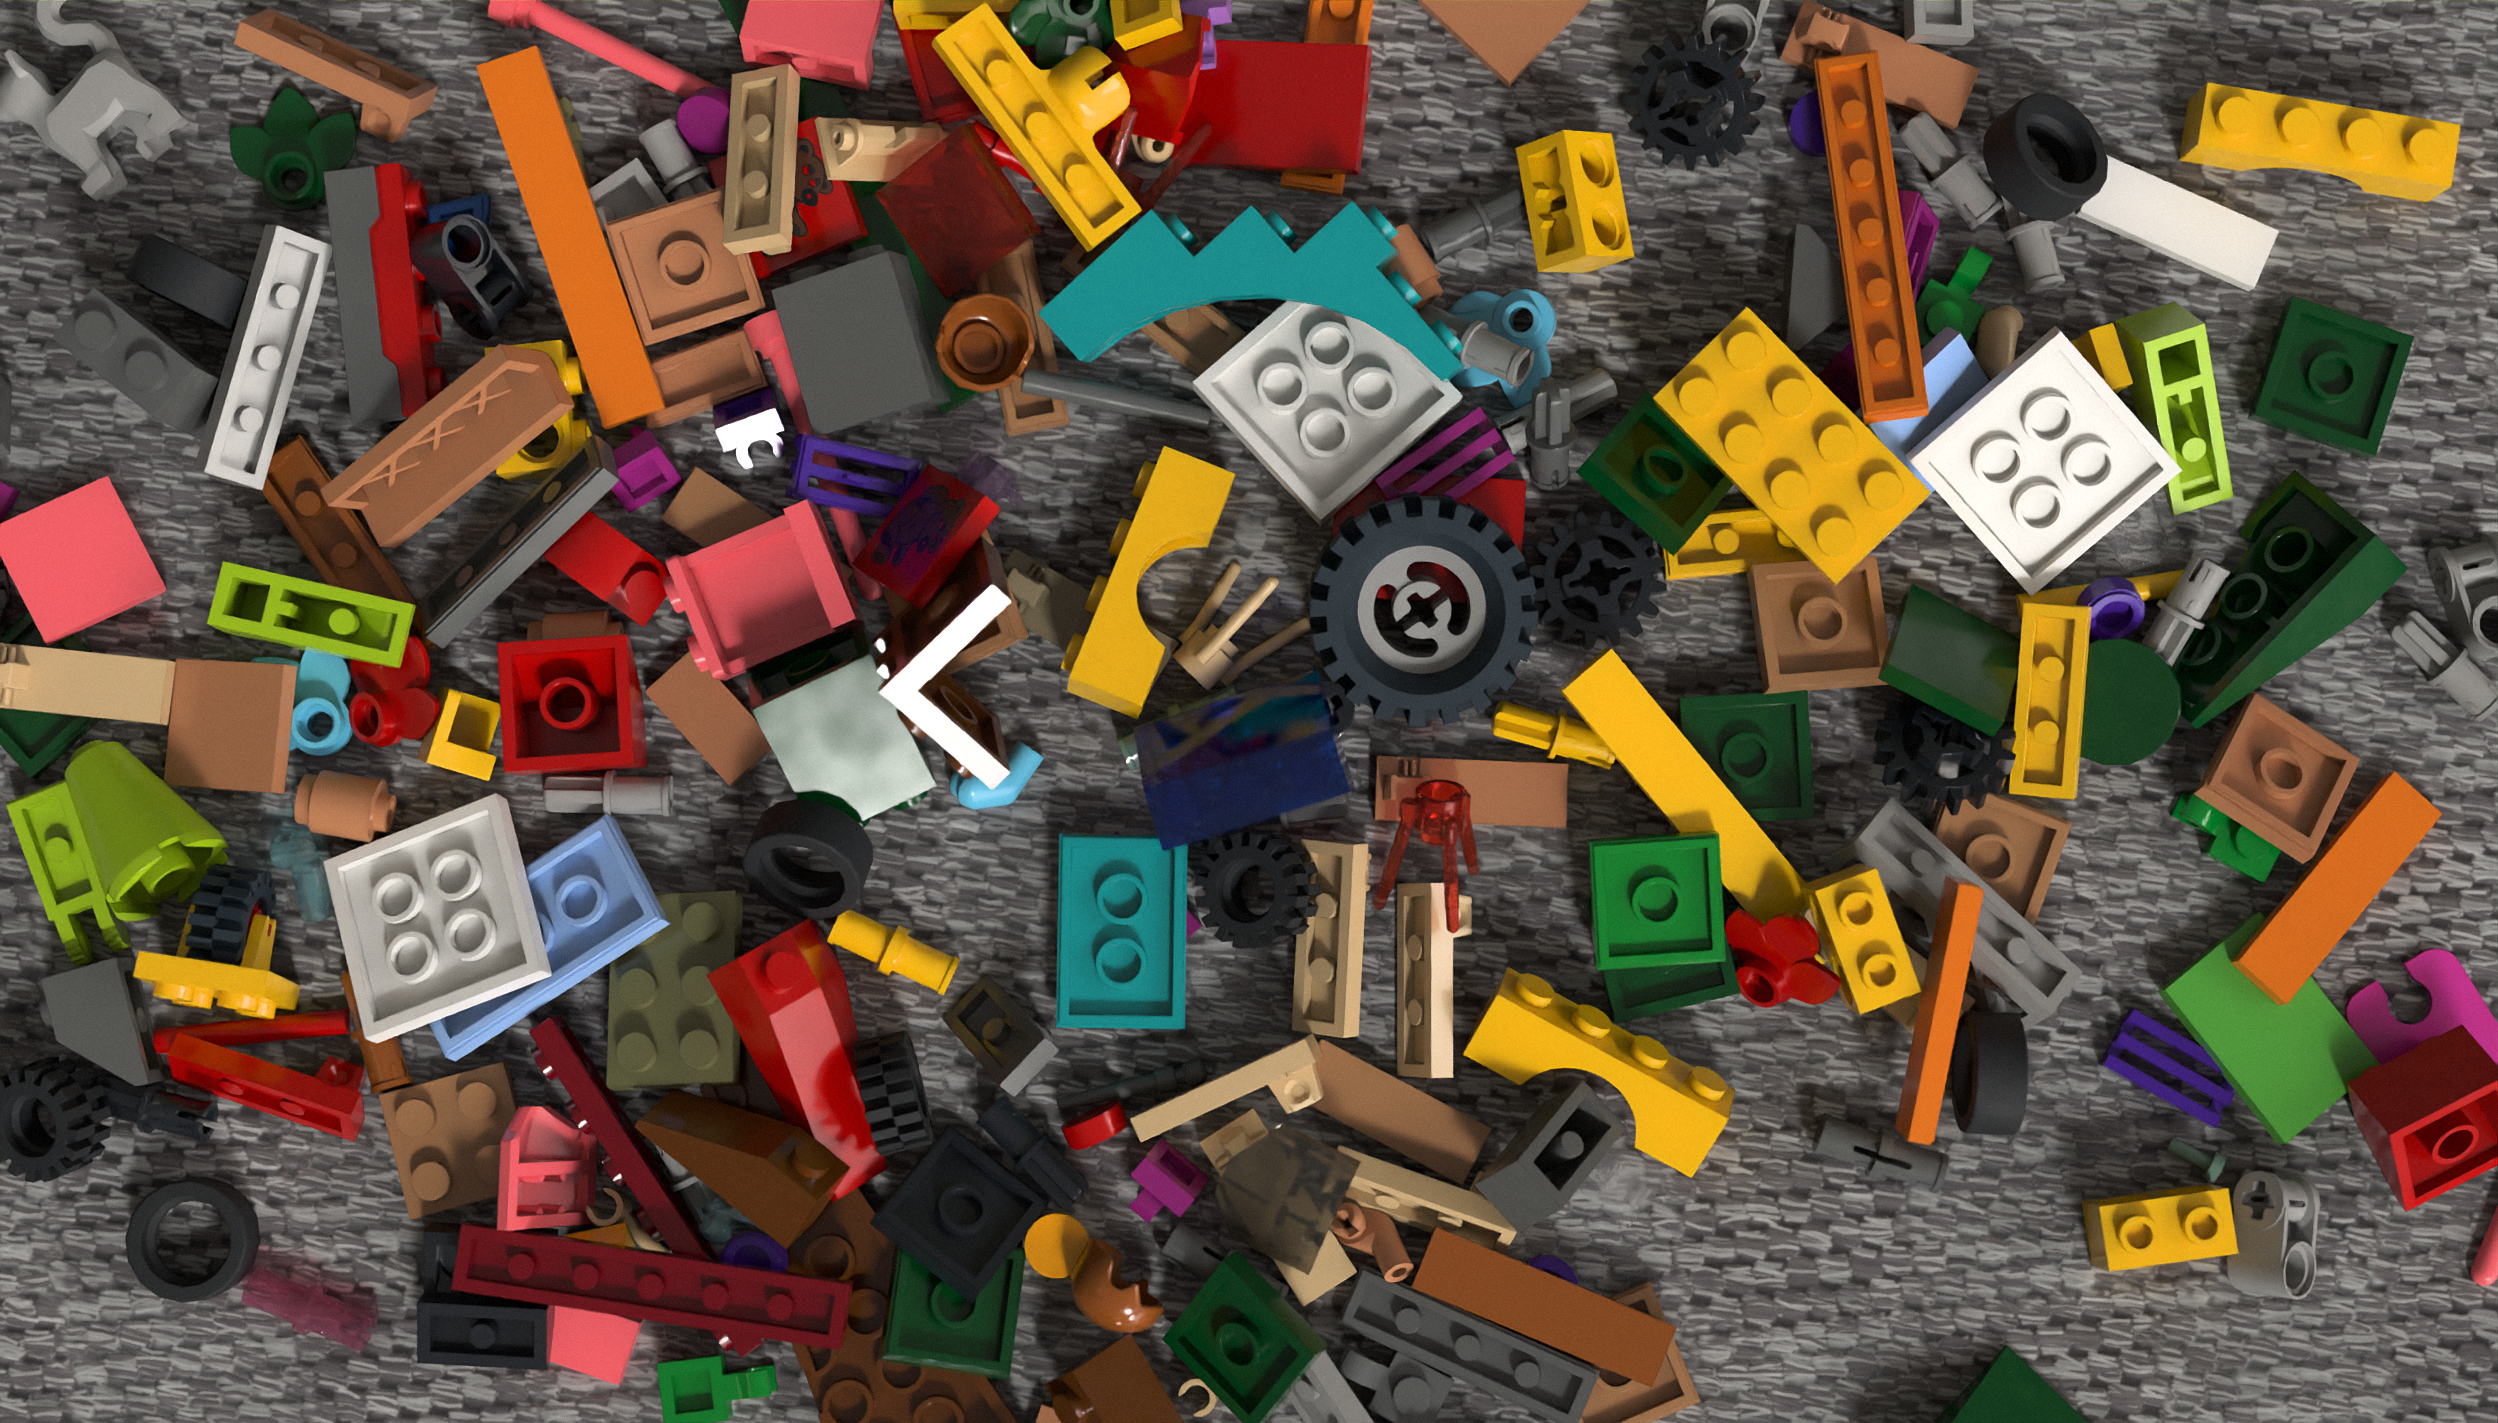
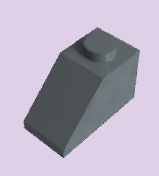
[39,957,167,1086]

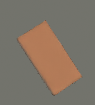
[644,327,769,431]
[644,651,772,786]

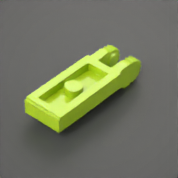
[6,779,131,967]

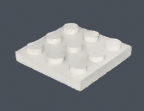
[1193,301,1463,526]
[1905,326,2182,597]
[323,793,552,1043]

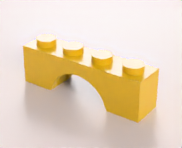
[2179,82,2461,202]
[1061,446,1235,719]
[1463,967,1735,1178]

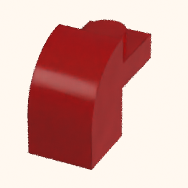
[541,510,670,627]

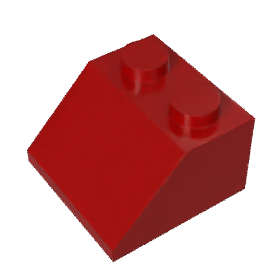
[497,634,647,776]
[2347,1024,2498,1212]

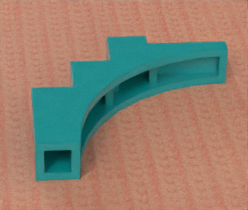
[1038,201,1465,383]

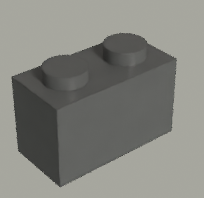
[1475,1080,1627,1233]

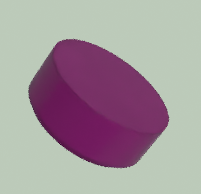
[677,87,731,154]

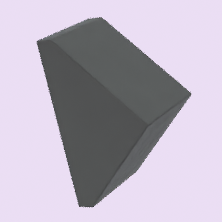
[1779,224,1847,355]

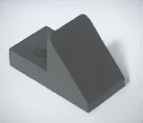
[942,974,1059,1097]

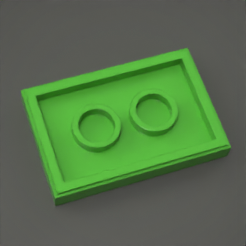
[2157,912,2380,1144]

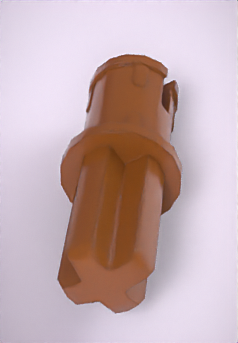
[341,970,413,1094]

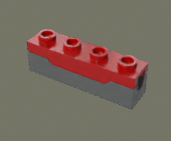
[324,162,449,431]

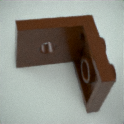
[872,536,1011,790]

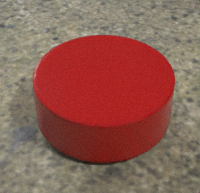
[1060,1100,1128,1150]

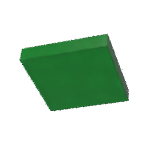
[1587,830,1726,970]

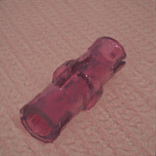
[241,1265,379,1353]

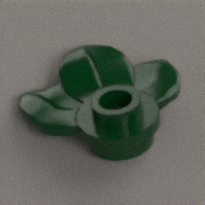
[1005,0,1115,70]
[230,87,357,212]

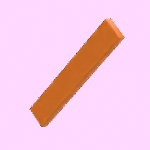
[476,45,667,429]
[1814,50,1929,424]

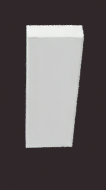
[2076,155,2279,291]

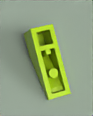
[2115,301,2234,516]
[207,561,416,668]

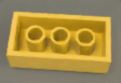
[1653,307,1931,587]

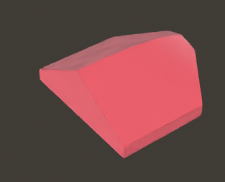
[497,1106,598,1231]

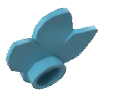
[1448,289,1557,408]
[251,651,353,756]

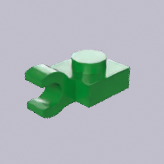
[1914,246,1993,349]
[2170,792,2281,883]
[657,1352,778,1423]

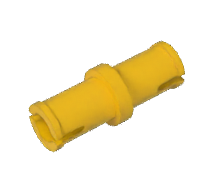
[827,909,960,996]

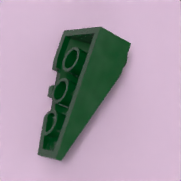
[2172,470,2408,729]

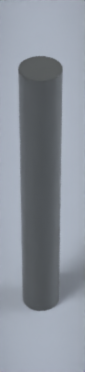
[1020,367,1211,431]

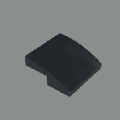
[417,1222,559,1370]

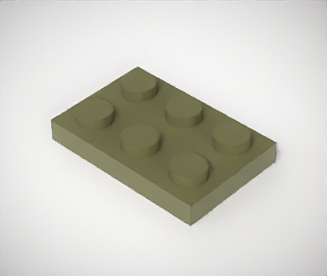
[606,890,743,1091]

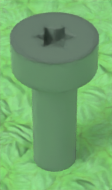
[2165,1137,2227,1183]

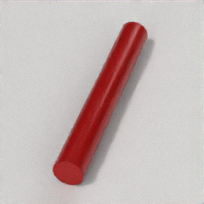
[153,1008,351,1054]

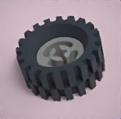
[1308,492,1538,727]

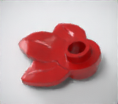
[349,635,440,747]
[1725,908,1841,1008]

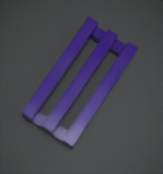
[785,433,922,520]
[2099,1009,2234,1128]

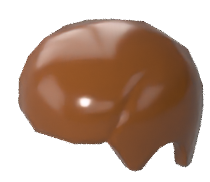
[933,291,1035,394]
[1070,1237,1164,1334]

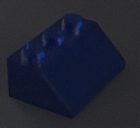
[1134,669,1357,851]

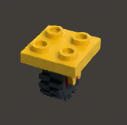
[133,863,300,1019]

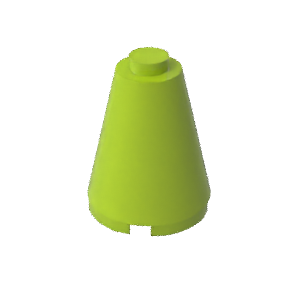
[65,740,229,921]

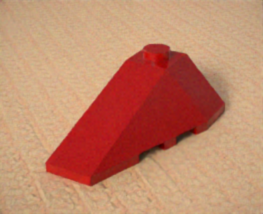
[706,918,888,1202]

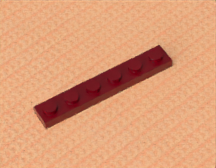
[528,1016,768,1358]
[451,1221,853,1350]

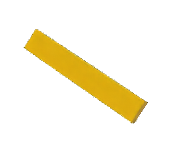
[1558,647,1824,965]

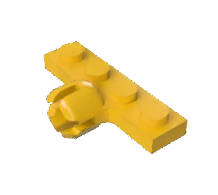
[931,2,1142,252]

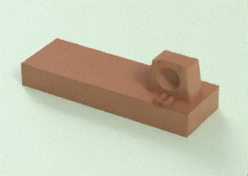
[1779,0,1980,131]
[234,8,438,143]
[1374,756,1569,828]

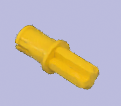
[1491,701,1615,770]

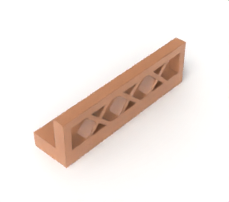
[320,344,575,548]

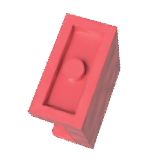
[739,0,885,91]
[662,499,865,681]

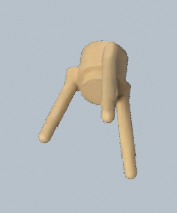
[1172,562,1311,691]

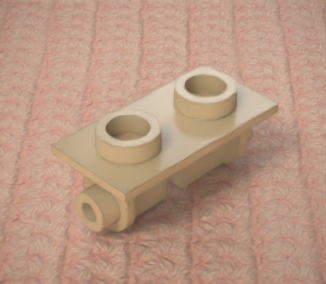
[815,117,951,184]

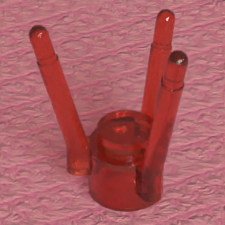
[1103,106,1213,228]
[1373,779,1480,933]

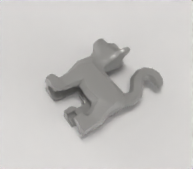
[0,0,189,203]

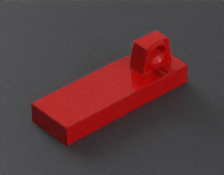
[167,1032,366,1142]

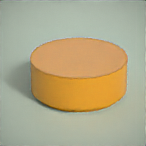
[1024,1212,1089,1278]

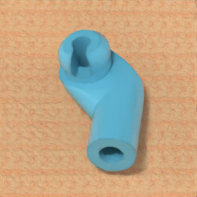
[949,740,1044,810]

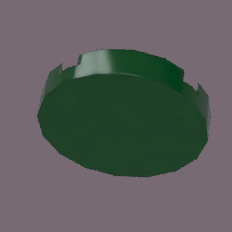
[2080,639,2182,765]

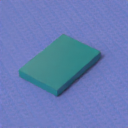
[1056,834,1188,1029]

